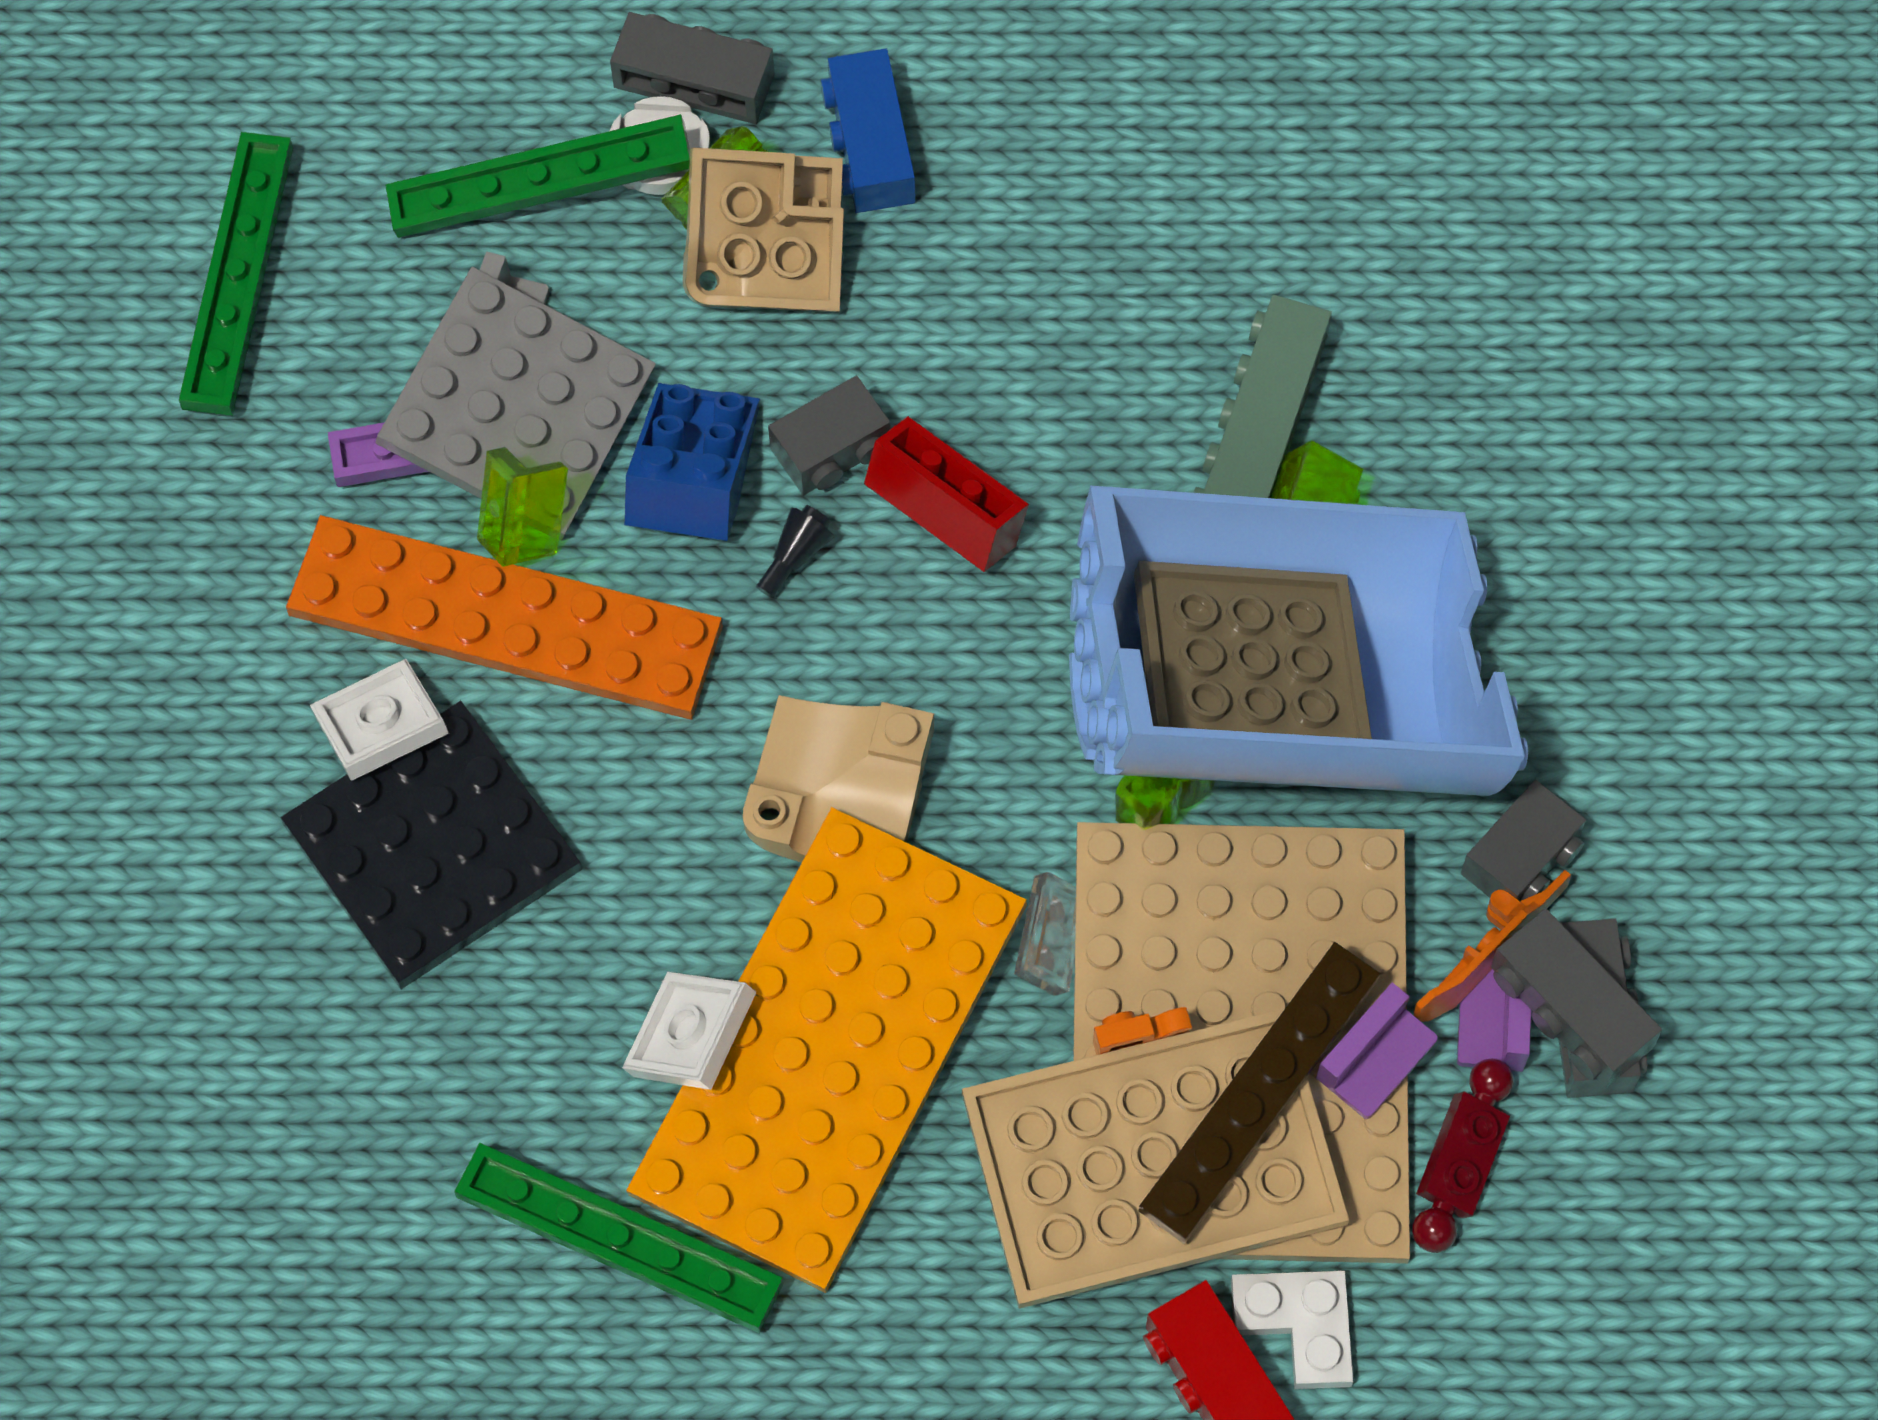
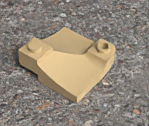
[683,148,844,312]
[743,695,934,862]

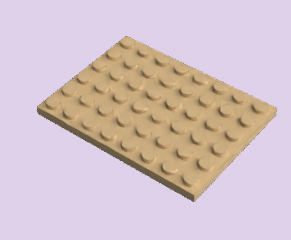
[1073,822,1410,1264]

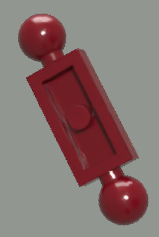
[1412,1058,1514,1253]

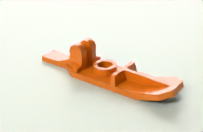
[1413,870,1571,1022]

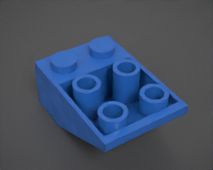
[624,383,760,541]

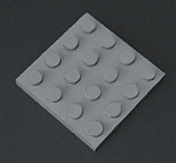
[375,267,656,541]

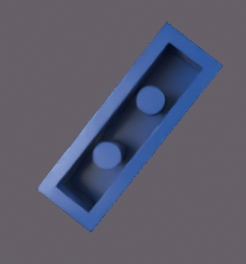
[820,48,915,213]

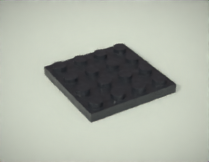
[280,700,582,990]

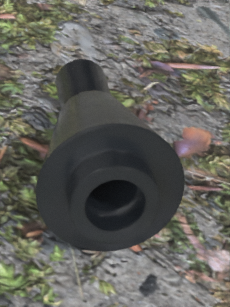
[756,505,834,598]

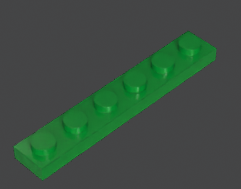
[385,114,690,238]
[179,132,293,416]
[454,1143,784,1334]

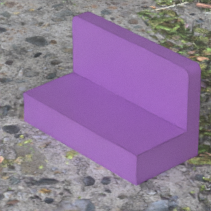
[1457,969,1531,1072]
[1316,982,1437,1119]

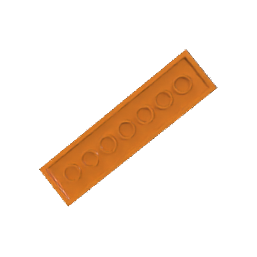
[286,515,723,720]

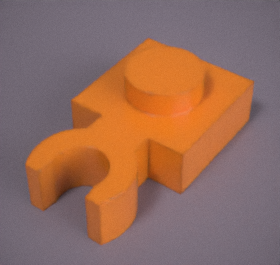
[1093,1007,1192,1055]

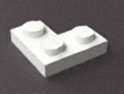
[1231,1271,1353,1389]

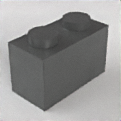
[768,375,891,496]
[1461,779,1586,901]

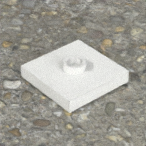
[310,659,449,781]
[622,972,756,1090]

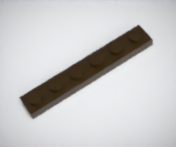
[1138,942,1381,1244]

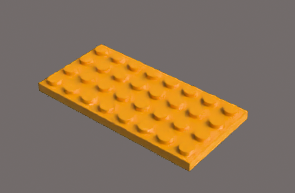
[626,807,1027,1293]

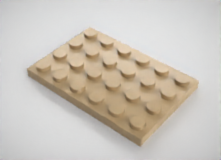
[962,1008,1349,1309]

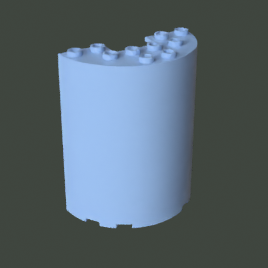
[1069,485,1528,796]

